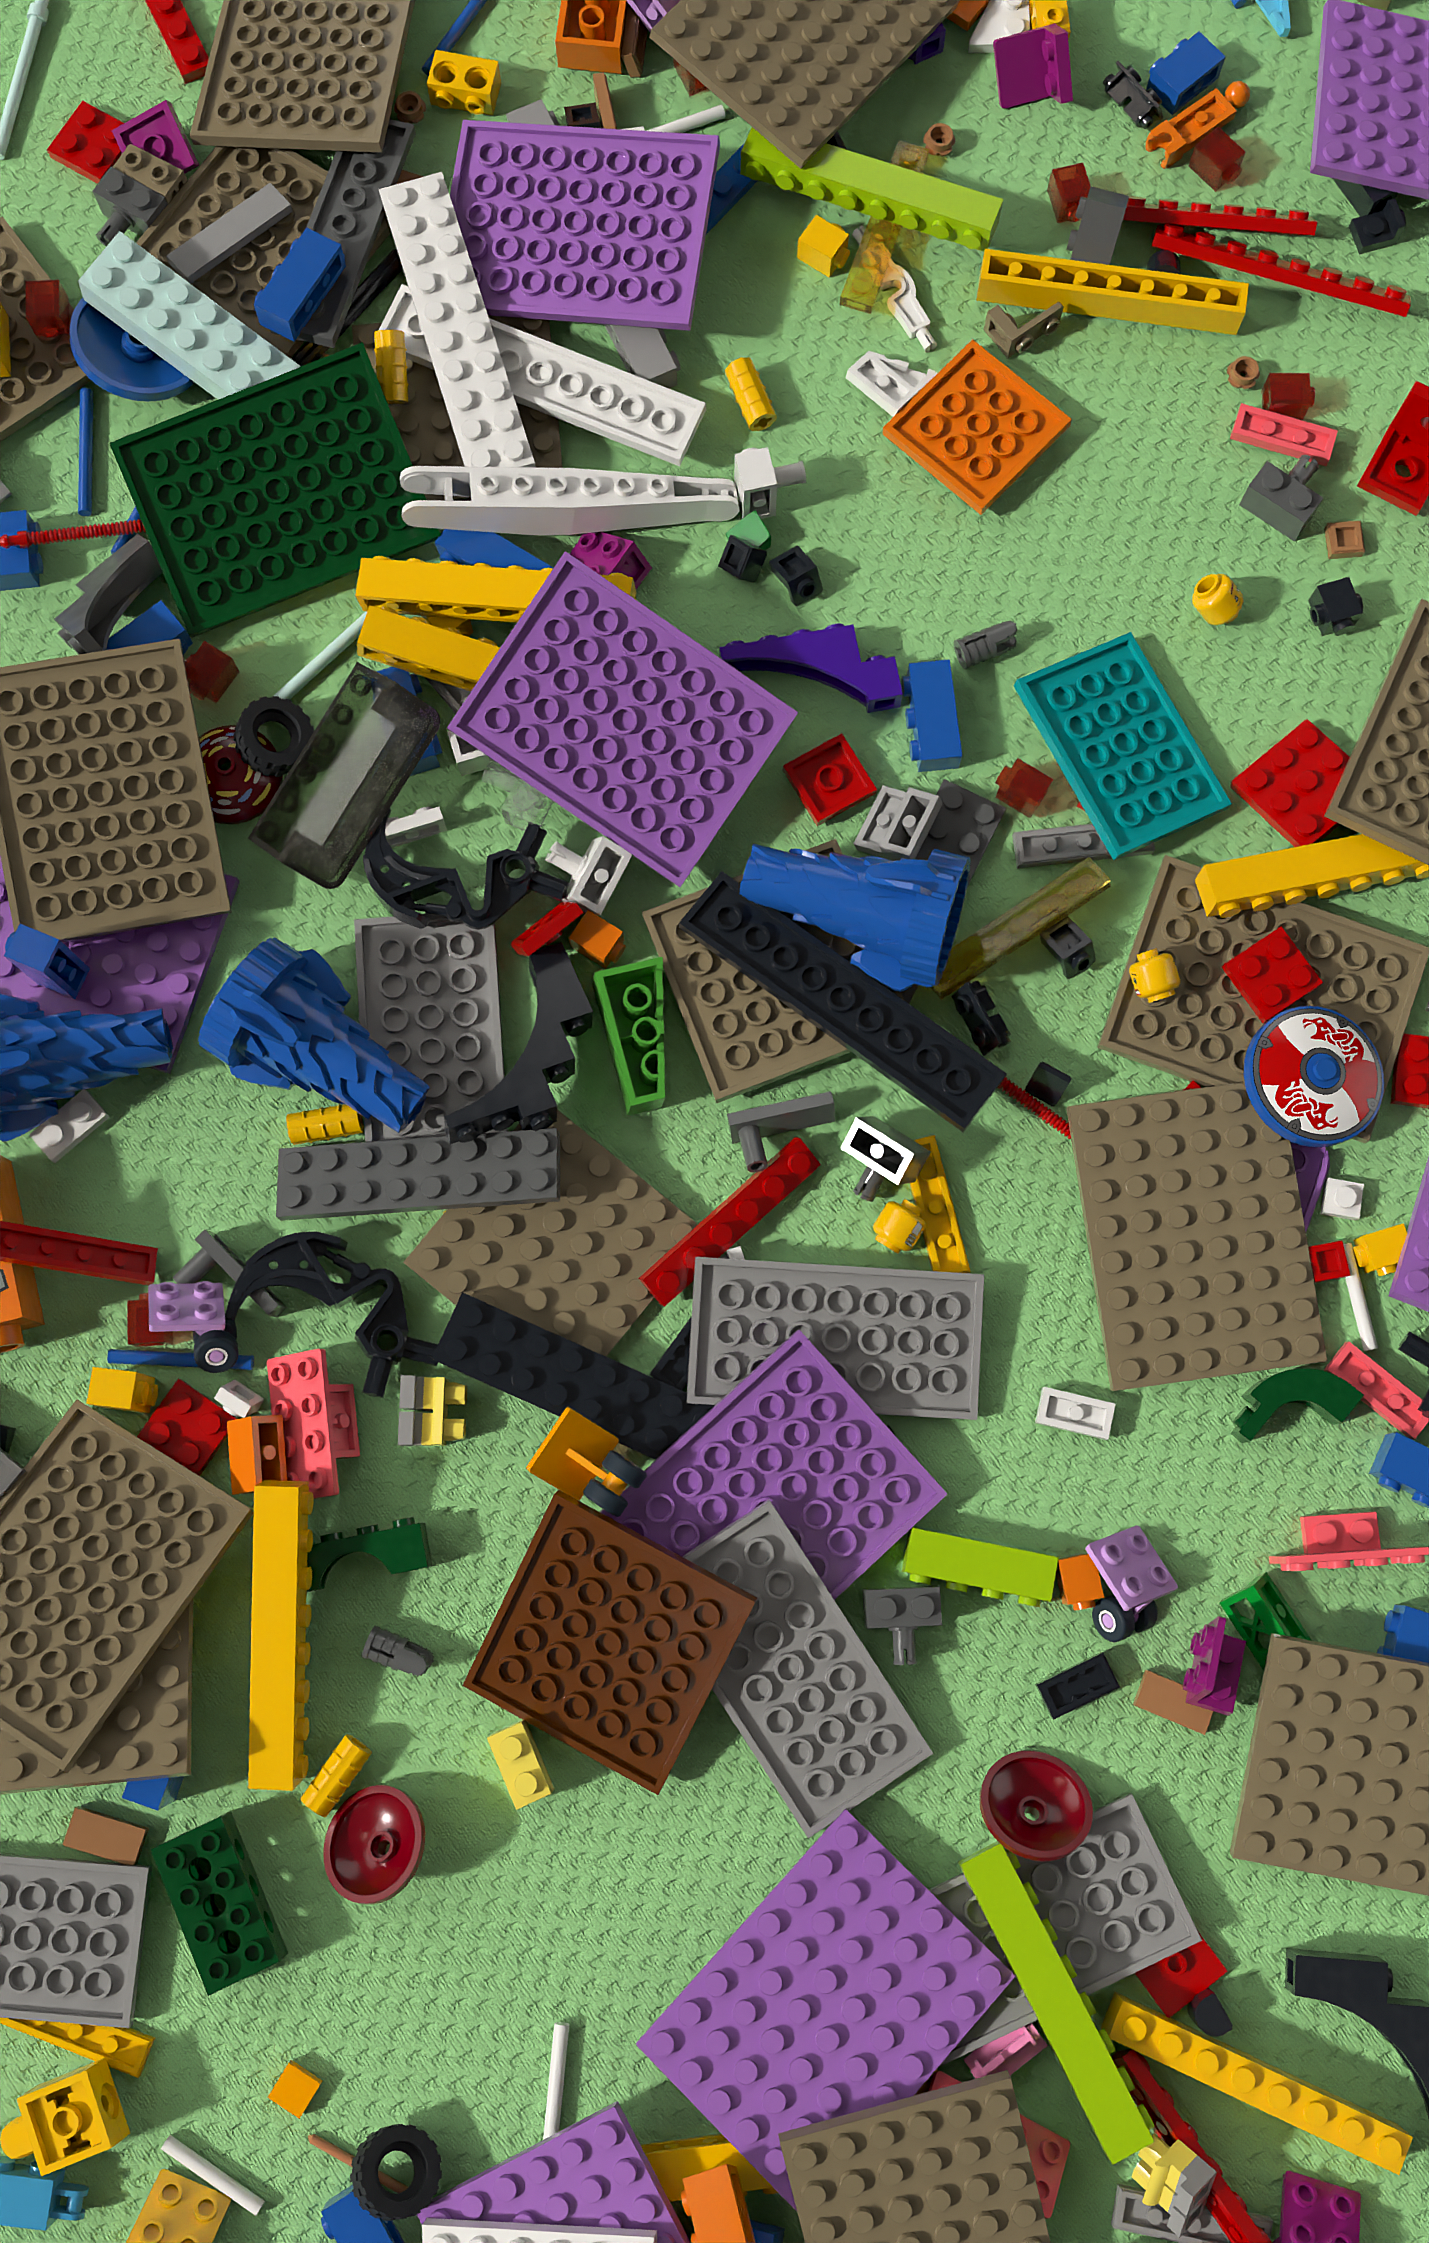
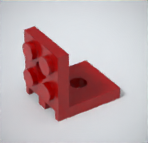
[1357,381,1429,516]

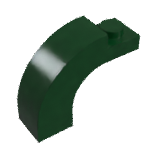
[1231,1368,1364,1443]

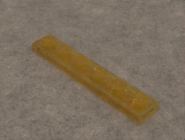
[839,140,930,314]
[930,857,1111,1000]

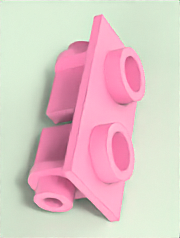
[963,2023,1048,2079]

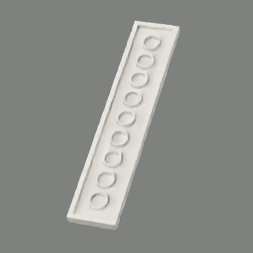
[379,172,536,467]
[374,284,706,466]

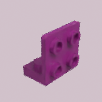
[993,23,1073,109]
[570,532,652,590]
[1183,1616,1246,1716]
[1272,2171,1361,2243]

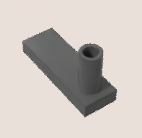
[727,1091,835,1172]
[173,1229,287,1317]

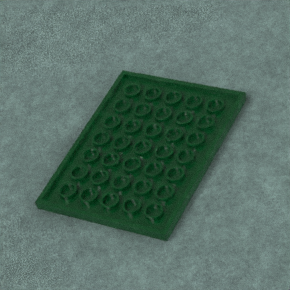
[109,342,441,638]

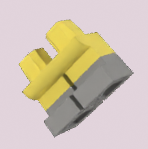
[398,1375,468,1446]
[1131,2133,1217,2238]

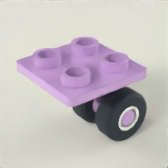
[148,1281,239,1373]
[1085,1525,1178,1642]

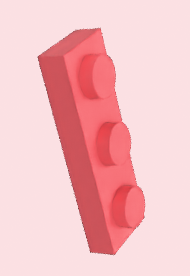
[1230,403,1338,466]
[1324,1341,1429,1440]

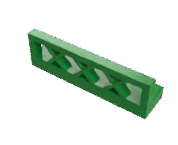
[1219,1572,1312,1671]

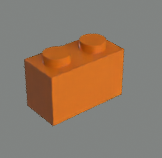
[227,1415,287,1495]
[681,2164,756,2243]

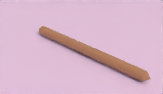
[308,2134,408,2193]

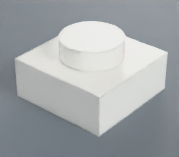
[1320,1178,1364,1221]
[214,1380,264,1418]

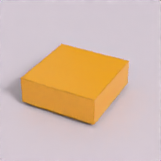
[267,2060,323,2119]

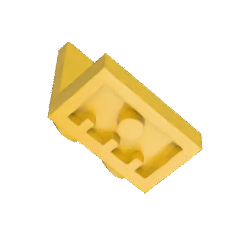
[126,2169,231,2243]

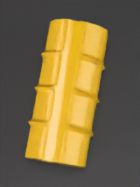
[374,330,409,404]
[725,357,777,431]
[286,1103,364,1145]
[300,1734,372,1818]

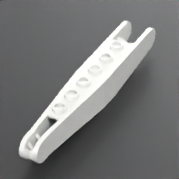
[400,466,739,535]

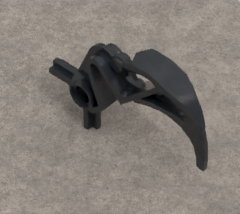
[363,806,569,930]
[225,1231,438,1398]

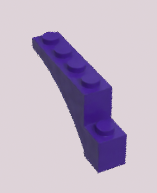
[719,623,903,713]

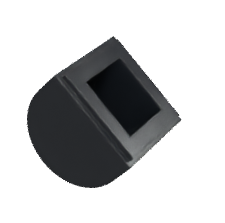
[1146,250,1181,274]
[1187,1987,1233,2037]

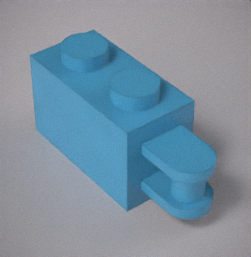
[0,2156,89,2231]

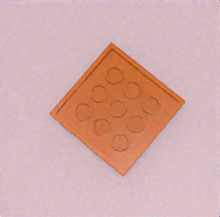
[883,339,1072,515]

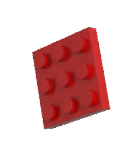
[1230,719,1350,847]

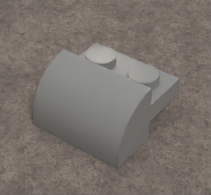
[853,785,942,861]

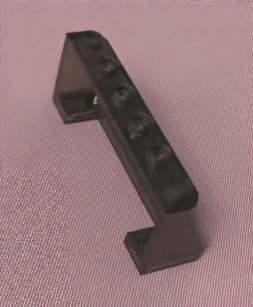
[248,662,440,889]

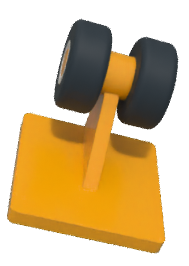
[526,1407,647,1517]

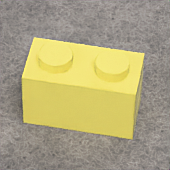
[487,1720,554,1810]

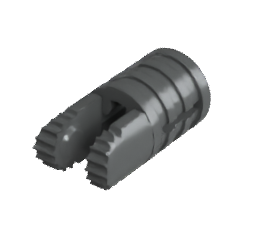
[954,621,1017,669]
[362,1625,434,1676]

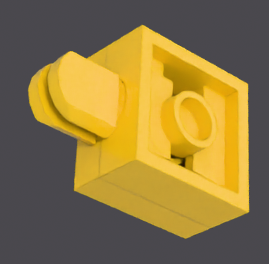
[0,2057,131,2176]

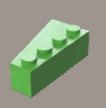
[592,957,665,1116]

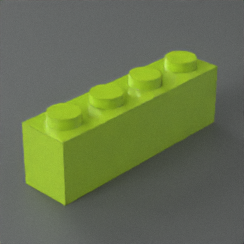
[901,1527,1059,1607]

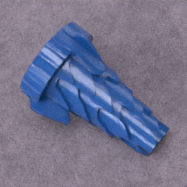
[740,844,971,992]
[198,937,430,1133]
[0,994,173,1142]

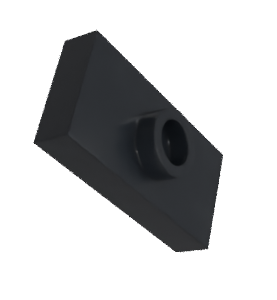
[649,1316,692,1391]
[1035,1652,1120,1720]

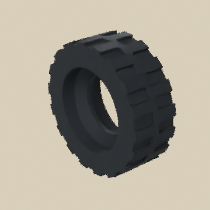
[233,696,314,777]
[350,2124,442,2221]

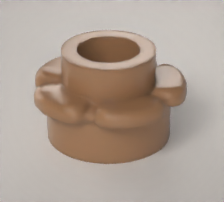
[394,91,426,124]
[923,123,955,156]
[1227,356,1260,389]

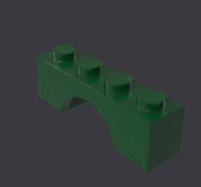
[307,1517,433,1592]

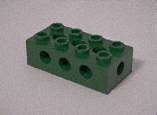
[150,1811,288,1996]

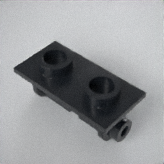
[1103,61,1163,129]
[951,980,1011,1057]

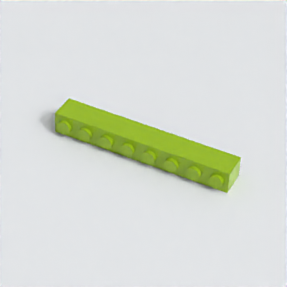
[740,127,1003,252]
[958,1841,1155,2165]

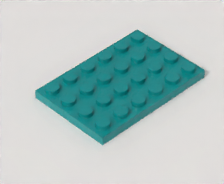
[1013,632,1232,861]

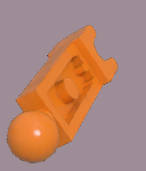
[1146,81,1250,169]

